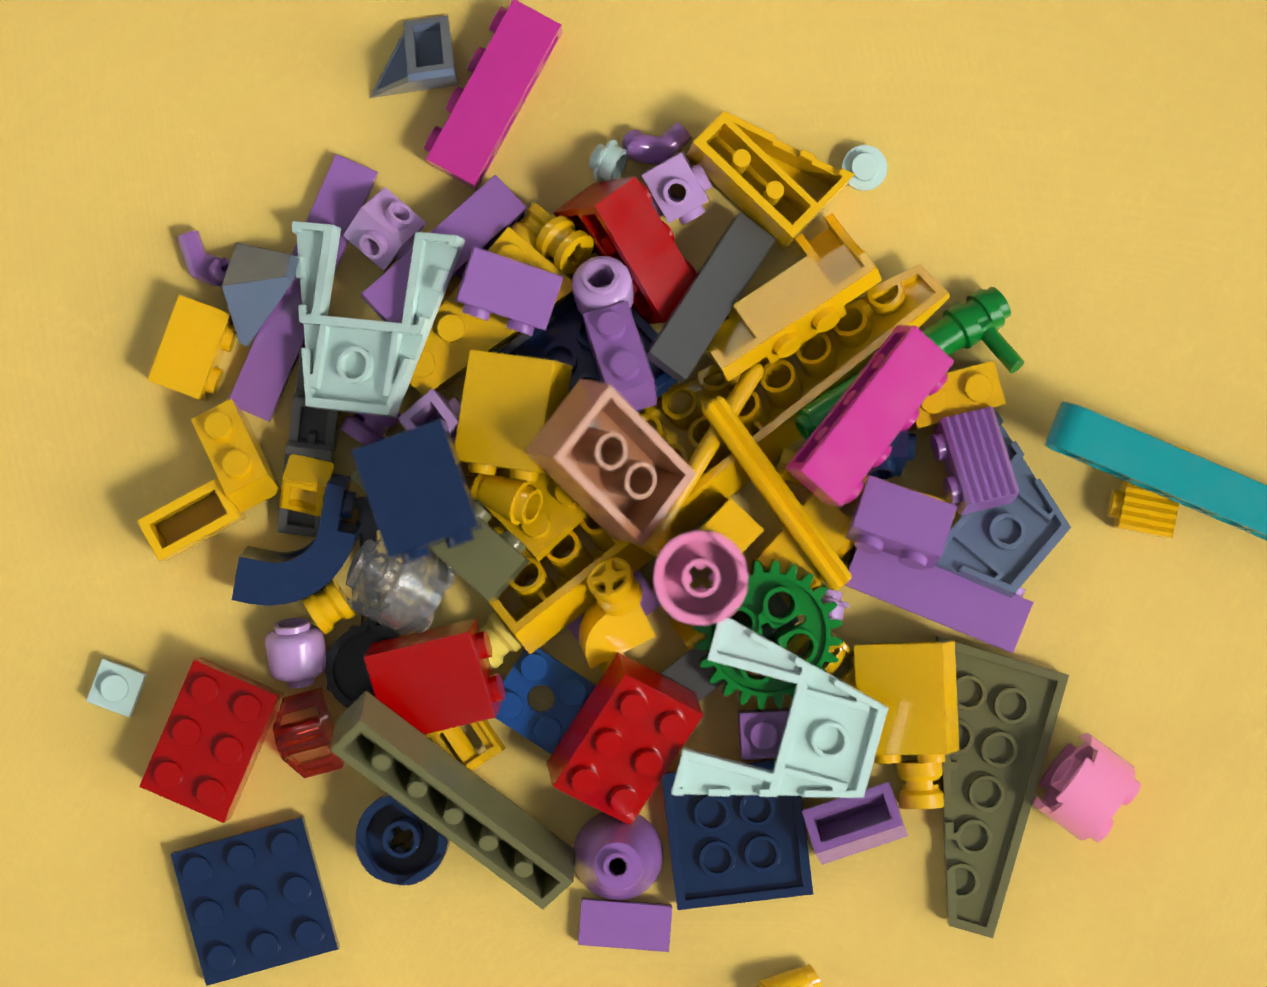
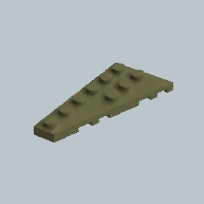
[936,636,1069,938]

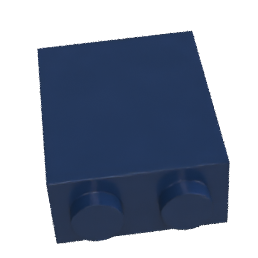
[352,419,483,565]

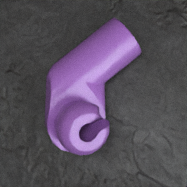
[622,122,692,165]
[177,230,230,286]

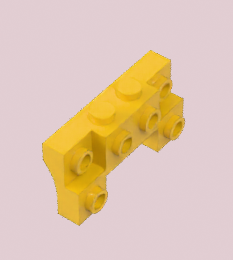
[705,213,882,382]

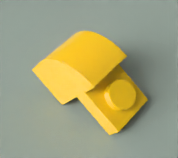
[579,600,656,674]

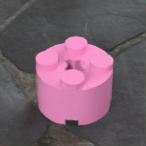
[653,530,748,625]
[1033,733,1141,842]

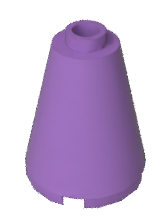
[573,812,663,900]

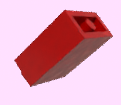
[363,618,505,735]

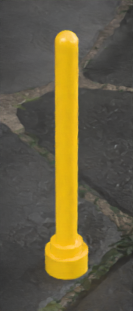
[635,363,764,557]

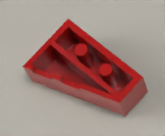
[553,176,697,324]

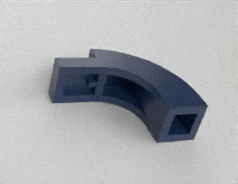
[232,473,362,606]

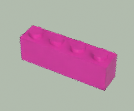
[424,0,563,191]
[785,325,954,507]

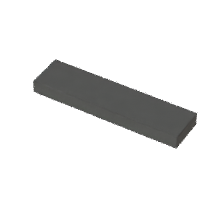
[645,212,776,383]

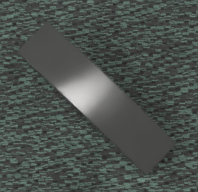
[277,344,341,537]

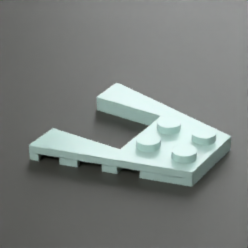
[292,221,465,417]
[671,617,888,798]

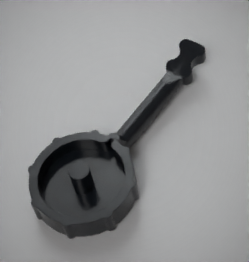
[325,497,402,708]

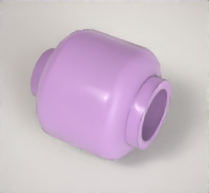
[572,256,634,315]
[265,618,327,688]

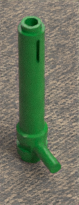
[794,286,1024,441]

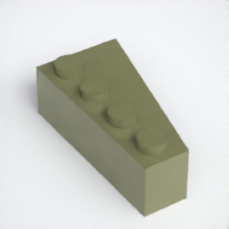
[350,436,530,603]

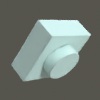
[86,658,147,717]

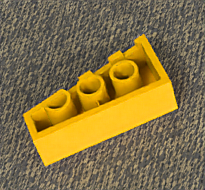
[409,227,573,396]

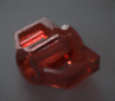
[273,687,344,779]

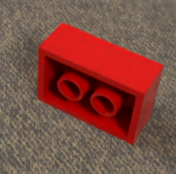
[546,652,704,825]
[139,657,285,823]

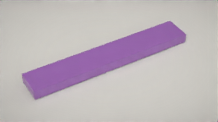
[228,154,378,422]

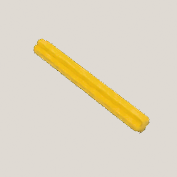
[702,396,852,590]

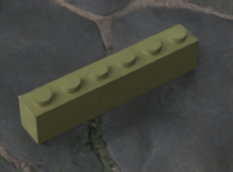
[330,691,576,909]

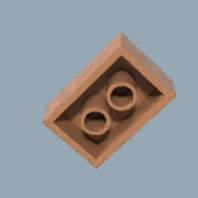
[525,379,697,546]

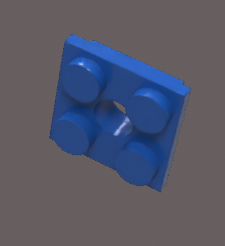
[496,648,596,755]

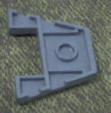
[935,410,1071,598]

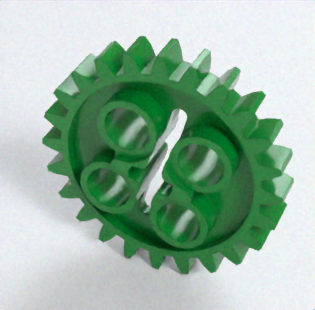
[692,559,843,709]

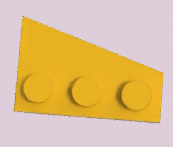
[686,110,855,250]

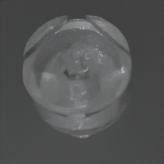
[346,538,455,634]

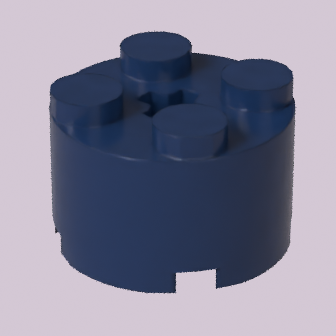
[355,793,450,885]

